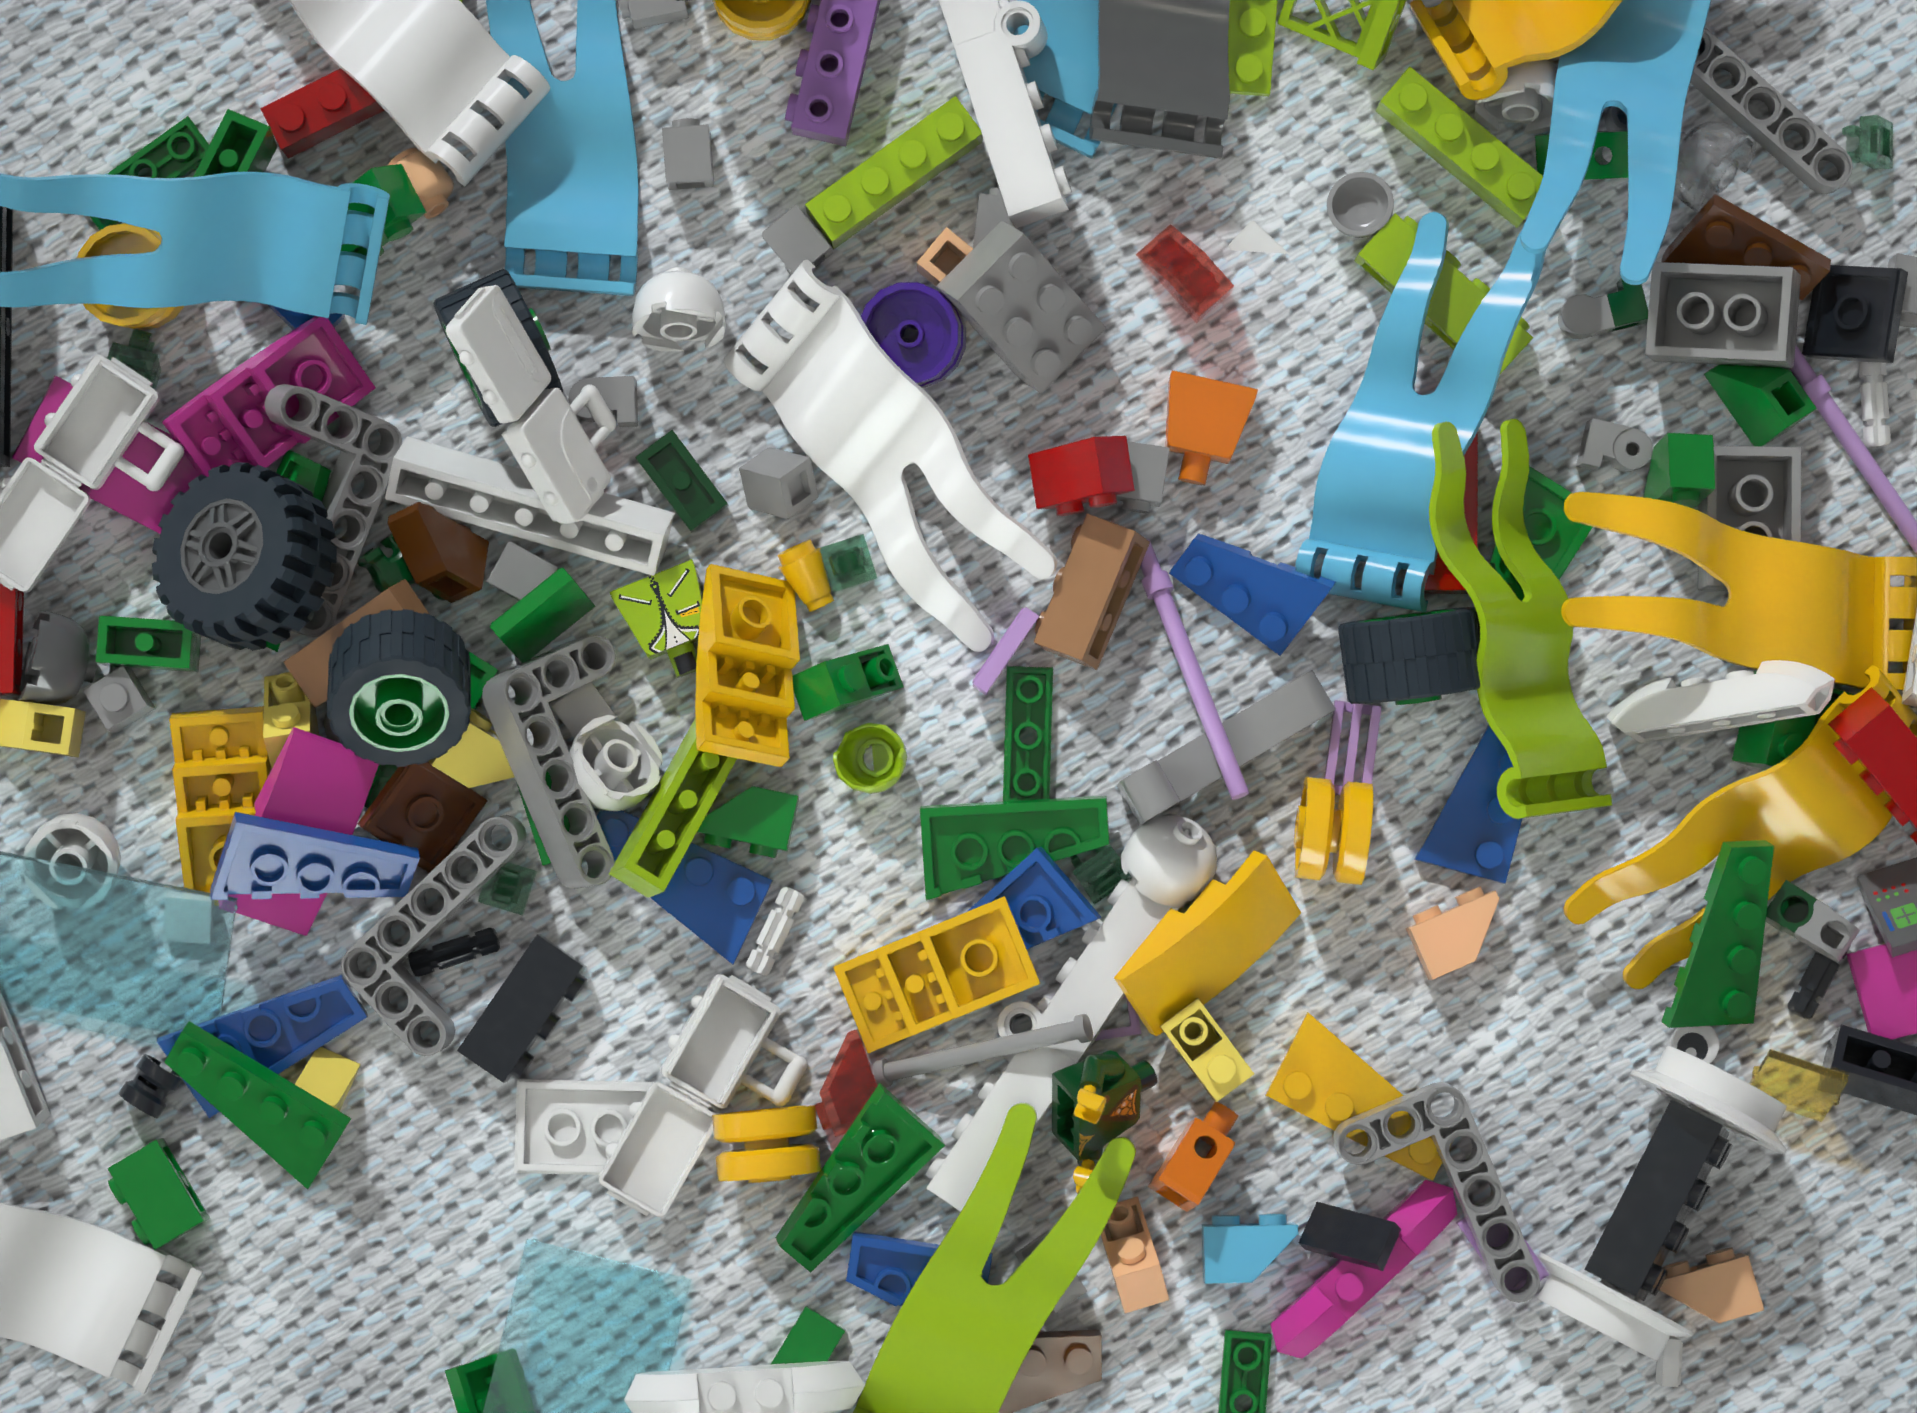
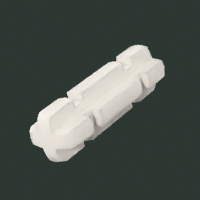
[1859,361,1891,448]
[746,887,804,976]

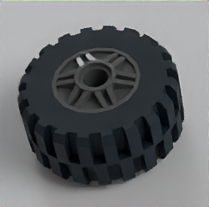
[152,462,337,651]

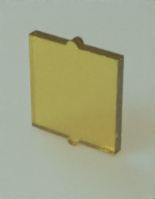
[1749,1049,1849,1122]

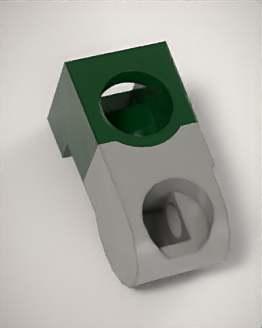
[1558,278,1649,339]
[1766,880,1860,962]

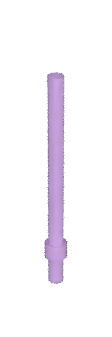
[1789,346,1917,554]
[1140,539,1249,800]

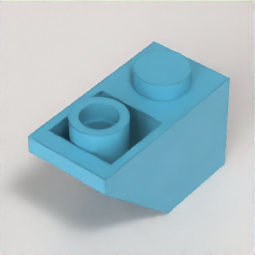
[1201,1214,1298,1284]

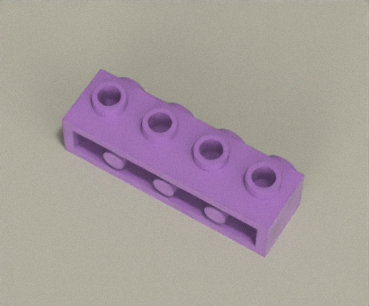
[785,0,881,147]

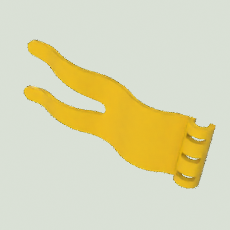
[1409,0,1623,100]
[1561,492,1917,690]
[1563,665,1917,989]

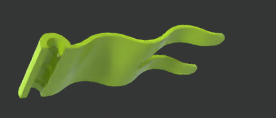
[1429,419,1612,819]
[853,1103,1136,1413]

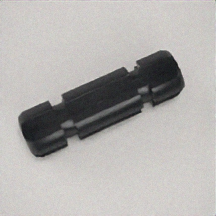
[408,928,500,977]
[1787,945,1851,1020]

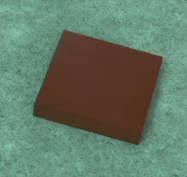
[357,762,488,873]

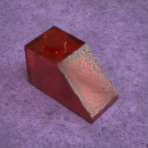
[1136,224,1234,324]
[814,1029,878,1137]

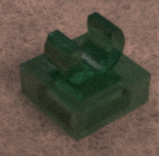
[1842,115,1893,169]
[107,328,161,388]
[820,534,878,593]
[1071,845,1132,905]
[478,862,537,916]

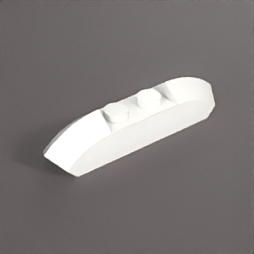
[1606,660,1835,743]
[624,1360,865,1413]

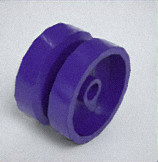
[861,282,966,388]

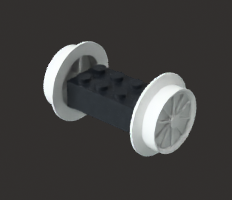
[1537,1046,1787,1361]

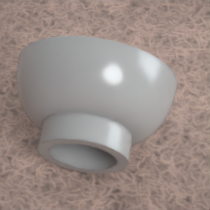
[1327,172,1394,238]

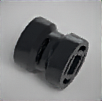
[118,1054,183,1118]

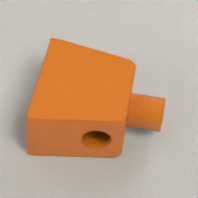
[1165,370,1258,485]
[1148,1102,1239,1212]

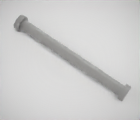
[873,1014,1093,1087]

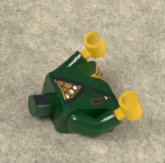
[1052,1050,1158,1194]

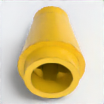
[777,539,834,612]

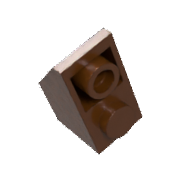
[387,502,489,603]

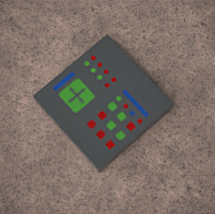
[1857,857,1917,957]

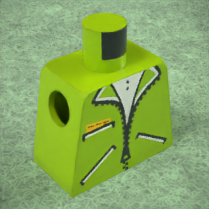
[610,559,703,678]

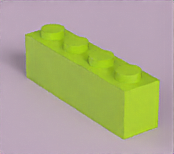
[1375,66,1543,228]
[805,96,983,250]
[1354,213,1534,374]
[609,717,737,898]

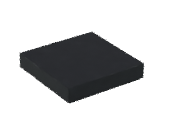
[1802,265,1908,363]

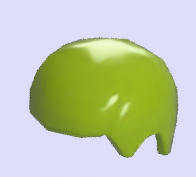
[833,723,908,794]

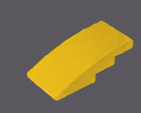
[695,564,800,767]
[169,706,271,905]
[1114,850,1301,1036]
[833,896,1041,1053]

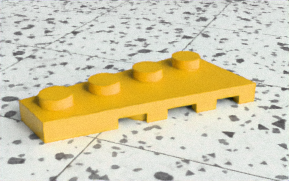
[1265,1012,1453,1181]

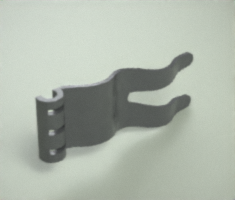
[1089,0,1230,159]

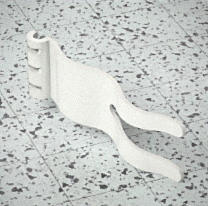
[289,0,550,187]
[724,260,1057,652]
[0,1203,203,1394]

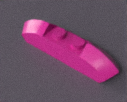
[1270,1180,1458,1359]

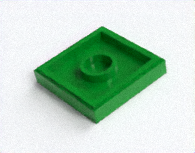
[490,567,596,663]

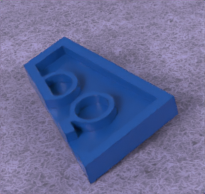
[1169,533,1336,656]
[967,847,1102,949]
[846,1231,993,1307]

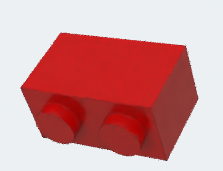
[1028,436,1135,516]

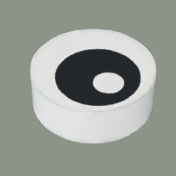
[1671,1026,1720,1064]

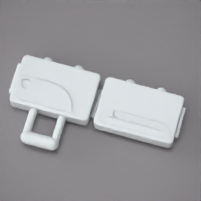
[446,285,616,524]
[0,355,184,593]
[598,974,808,1217]

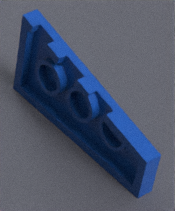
[157,975,368,1118]

